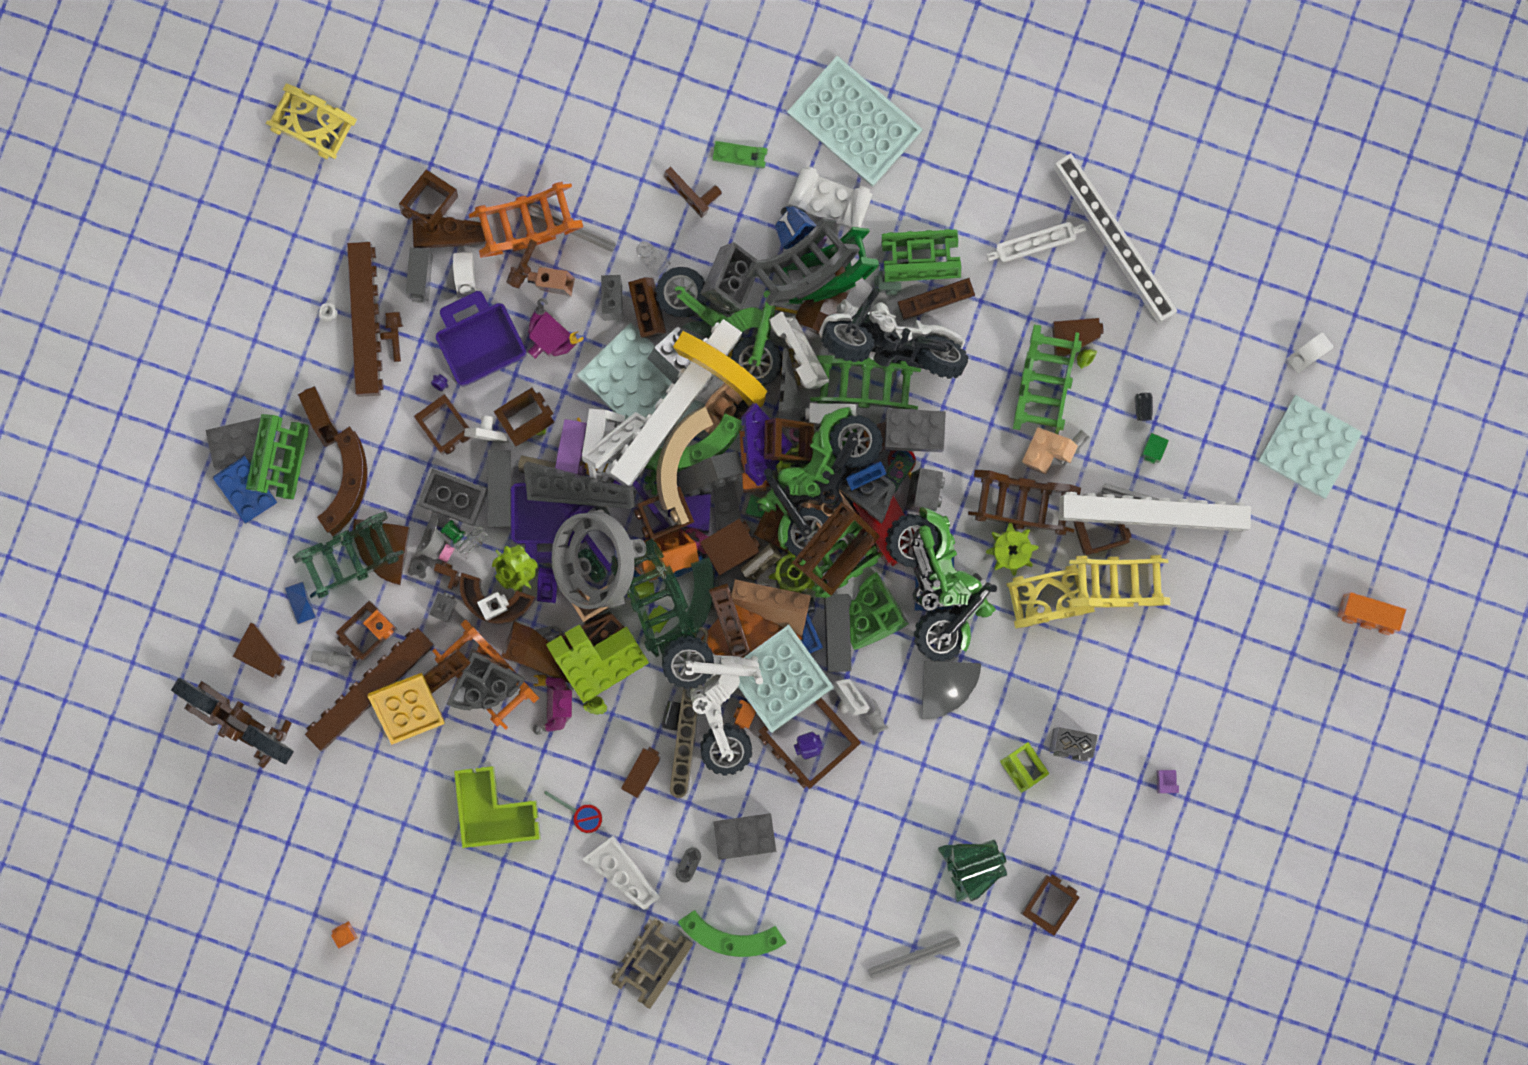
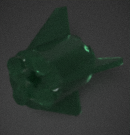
[938,839,1007,902]

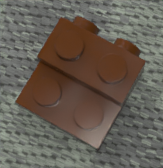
[753,504,799,553]

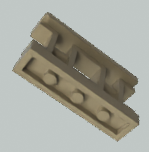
[611,918,694,1009]

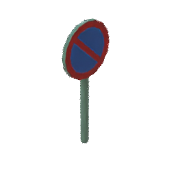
[544,791,602,833]

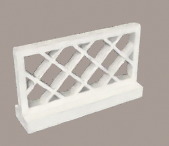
[582,412,645,482]

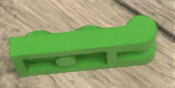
[713,141,768,168]

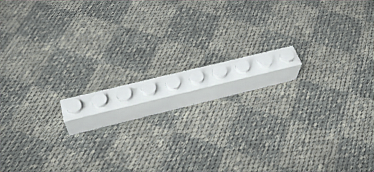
[1053,153,1177,325]
[609,319,742,487]
[1059,492,1251,532]

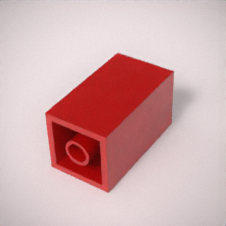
[852,496,915,567]

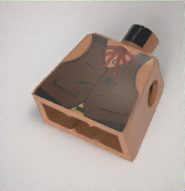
[527,267,575,297]

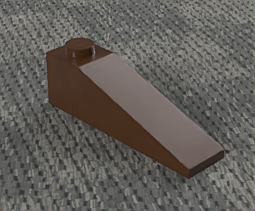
[795,266,851,336]
[501,621,570,684]

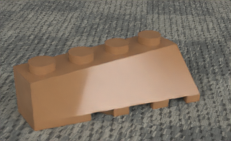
[732,580,811,636]

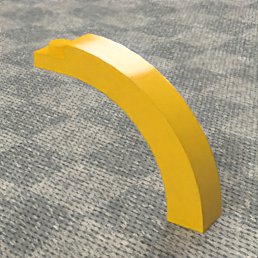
[673,331,767,407]

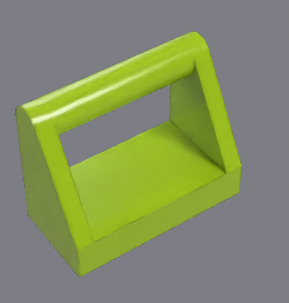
[1000,742,1050,793]

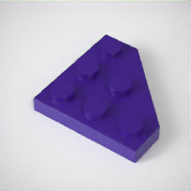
[741,403,793,486]

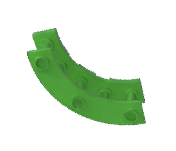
[1013,324,1082,434]
[810,355,921,410]
[645,414,743,472]
[678,910,787,957]

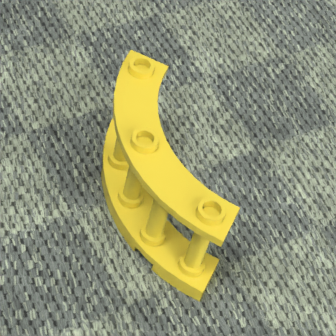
[1069,555,1170,608]

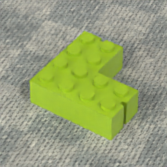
[546,624,649,703]
[454,766,541,848]

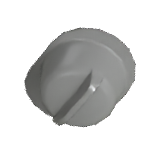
[415,515,445,559]

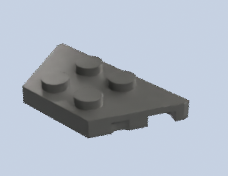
[839,469,896,524]

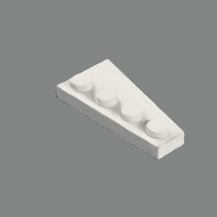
[582,836,660,910]

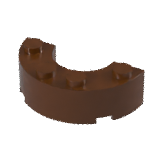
[460,573,536,624]

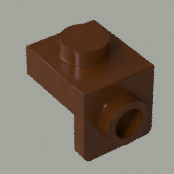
[434,562,460,590]

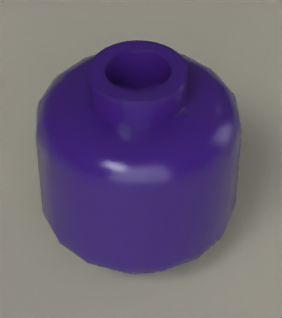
[794,732,824,760]

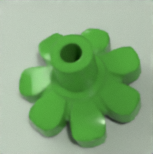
[644,471,658,496]

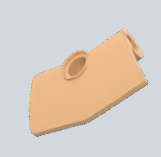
[704,383,743,434]

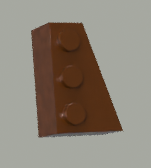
[555,611,625,649]

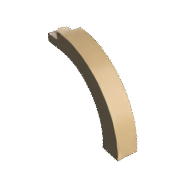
[656,407,713,524]

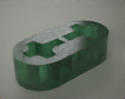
[578,548,606,583]

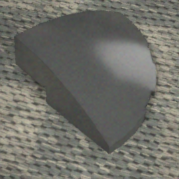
[447,649,525,711]
[922,661,981,719]

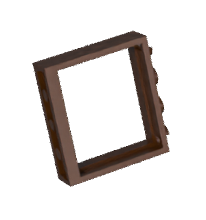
[792,502,880,596]
[758,698,861,789]

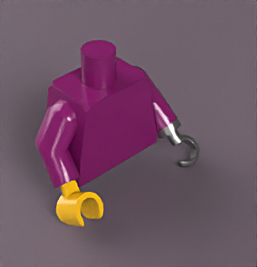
[527,298,584,359]
[533,675,572,735]

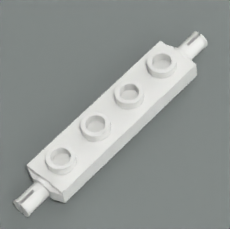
[986,222,1086,263]

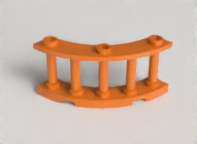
[468,182,584,258]
[432,619,539,730]

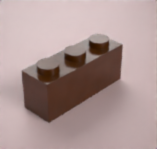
[628,277,666,338]

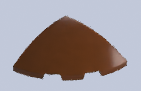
[353,519,410,585]

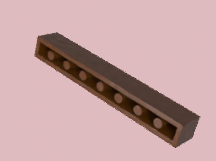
[347,242,384,397]
[305,628,435,752]

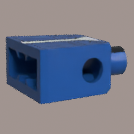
[775,206,817,250]

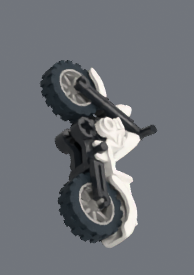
[819,287,968,379]

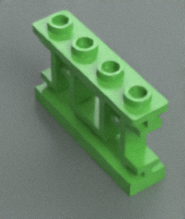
[881,229,962,282]
[246,414,309,500]
[792,521,882,599]

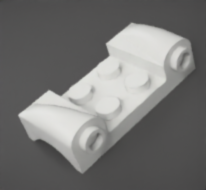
[788,166,873,229]
[769,312,829,390]

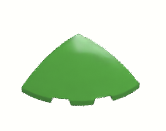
[849,572,909,650]

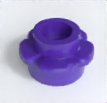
[431,374,449,392]

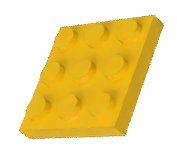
[368,672,445,745]

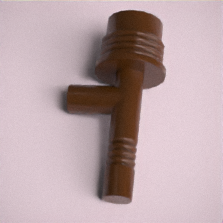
[506,239,537,289]
[380,312,404,362]

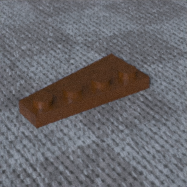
[412,211,486,248]

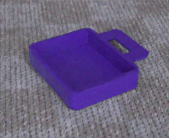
[436,291,527,387]
[511,483,589,563]

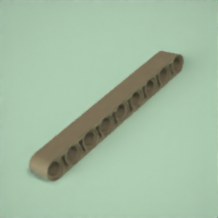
[670,627,709,798]

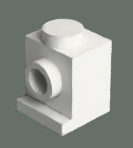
[477,592,509,621]

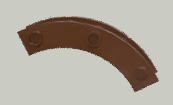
[317,426,368,537]
[968,470,1081,536]

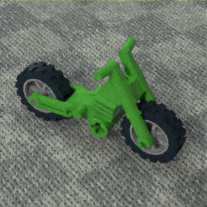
[656,267,783,386]

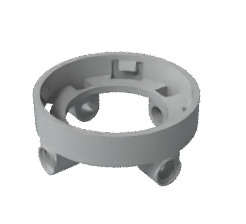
[552,510,646,609]

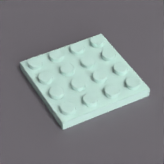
[1258,395,1363,499]
[738,625,835,733]

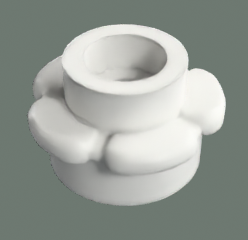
[318,303,337,322]

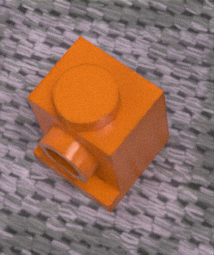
[363,610,395,640]
[733,700,756,729]
[331,921,358,949]

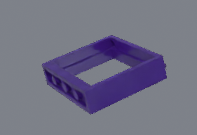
[565,480,670,572]

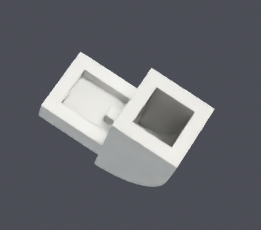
[453,252,476,298]
[1286,332,1334,373]

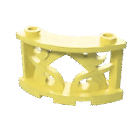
[265,83,357,160]
[1006,565,1095,629]

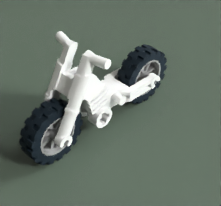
[662,636,763,776]

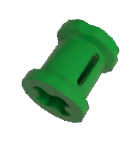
[440,520,466,545]

